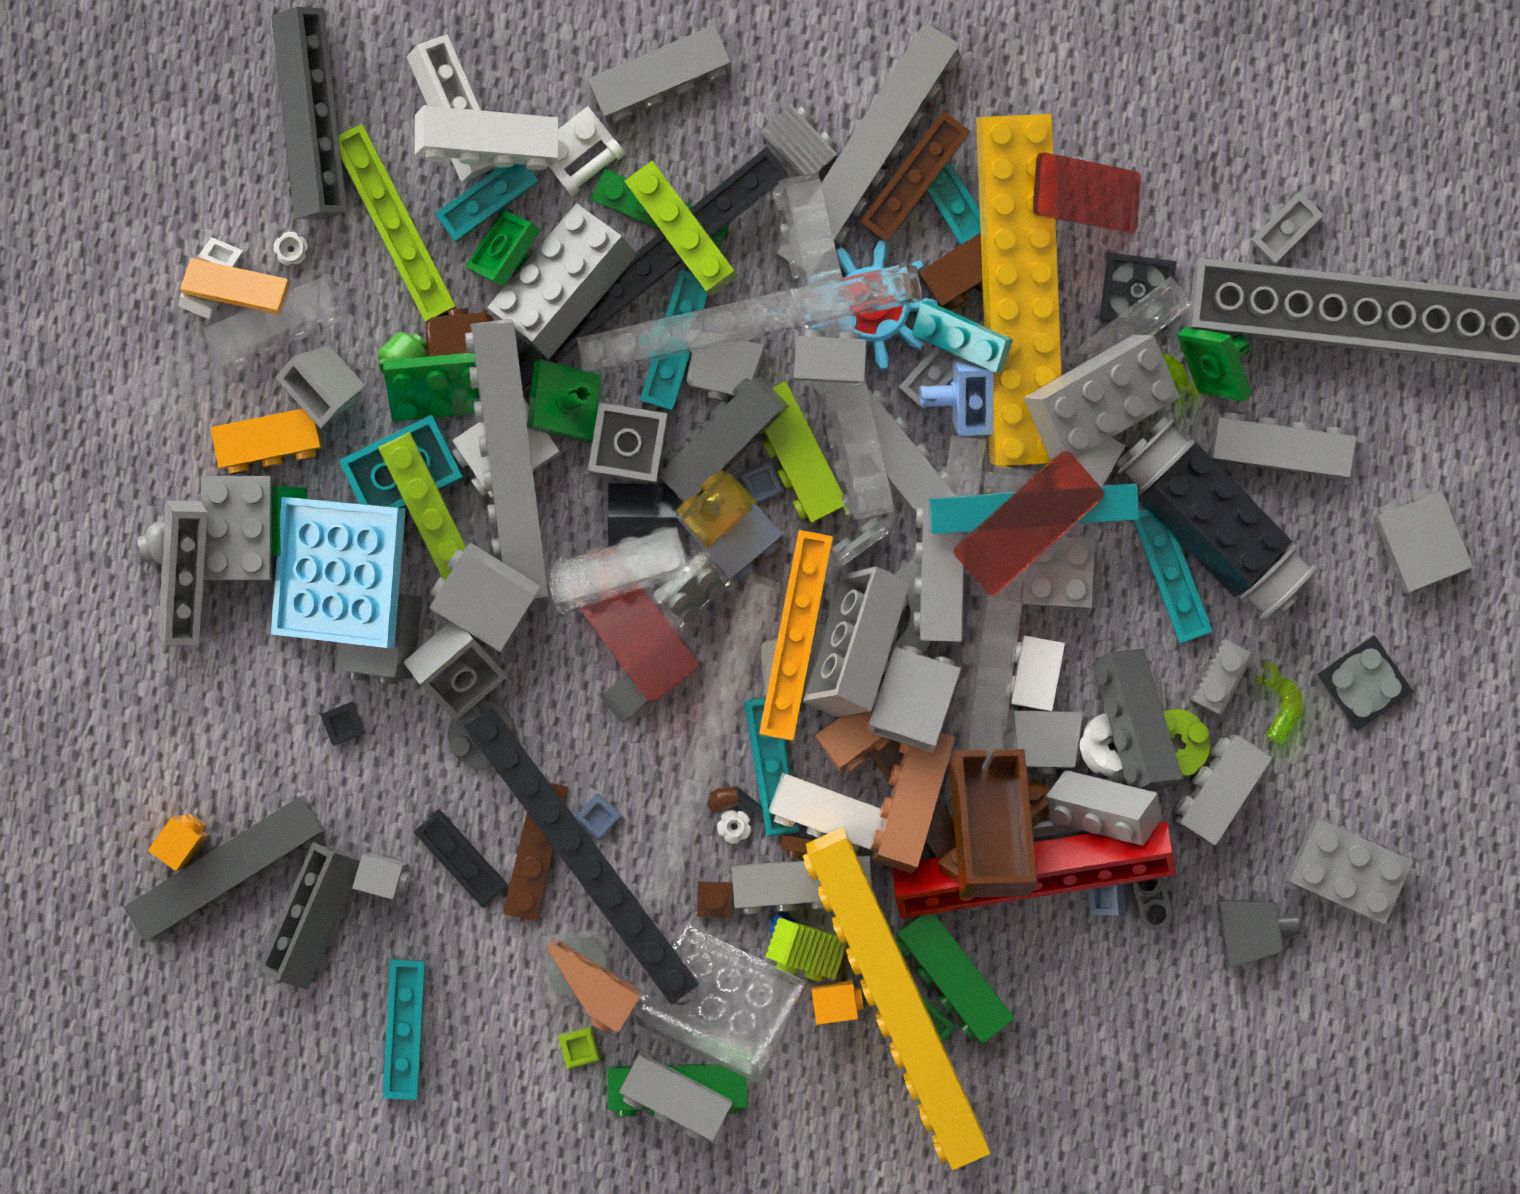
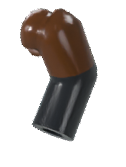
[707,786,761,818]

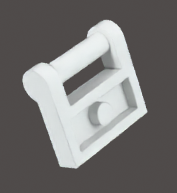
[548,106,626,197]

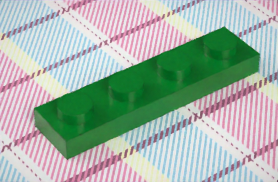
[591,168,730,249]

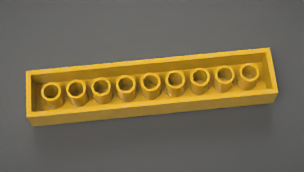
[976,114,1065,466]
[803,827,991,1171]

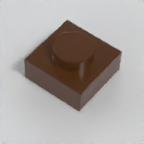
[780,835,813,860]
[697,881,733,917]

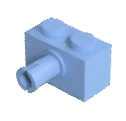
[919,356,993,436]

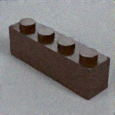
[918,230,1057,311]

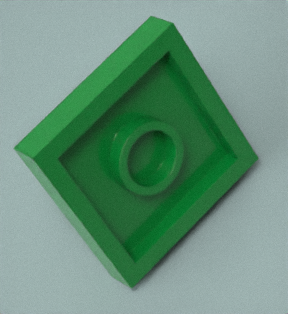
[465,209,541,287]
[1176,327,1253,402]
[527,359,602,443]

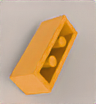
[210,408,324,474]

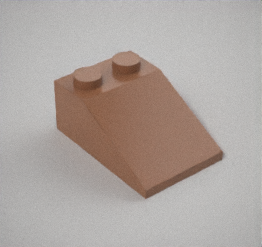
[546,937,642,1034]

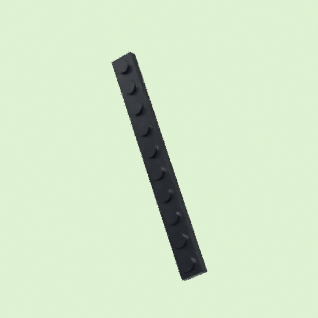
[517,147,789,390]
[464,707,700,1006]

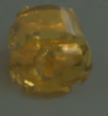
[676,470,757,550]

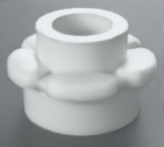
[274,232,308,265]
[717,810,751,844]

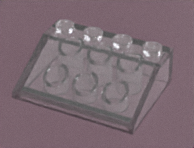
[634,924,807,1084]

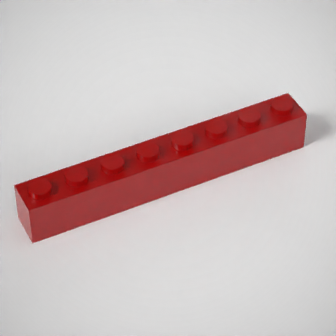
[893,821,1176,919]

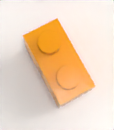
[147,814,209,871]
[811,980,864,1025]

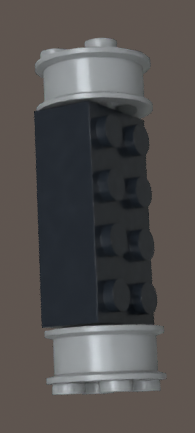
[1116,416,1319,621]

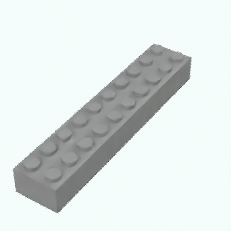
[1188,258,1520,367]

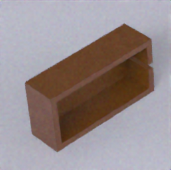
[949,749,1037,898]

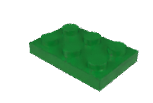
[383,353,480,421]

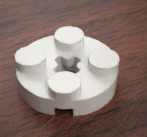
[1080,713,1126,782]

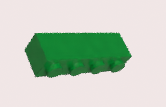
[896,914,1015,1044]
[607,1063,747,1117]

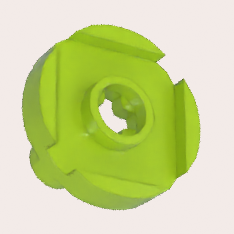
[1163,709,1210,777]

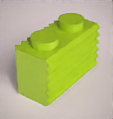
[766,918,848,982]

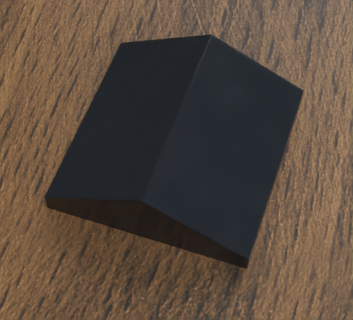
[608,483,677,553]

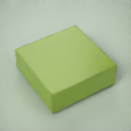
[558,1026,601,1069]

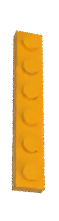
[759,530,833,741]

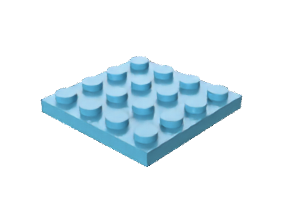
[271,497,406,648]

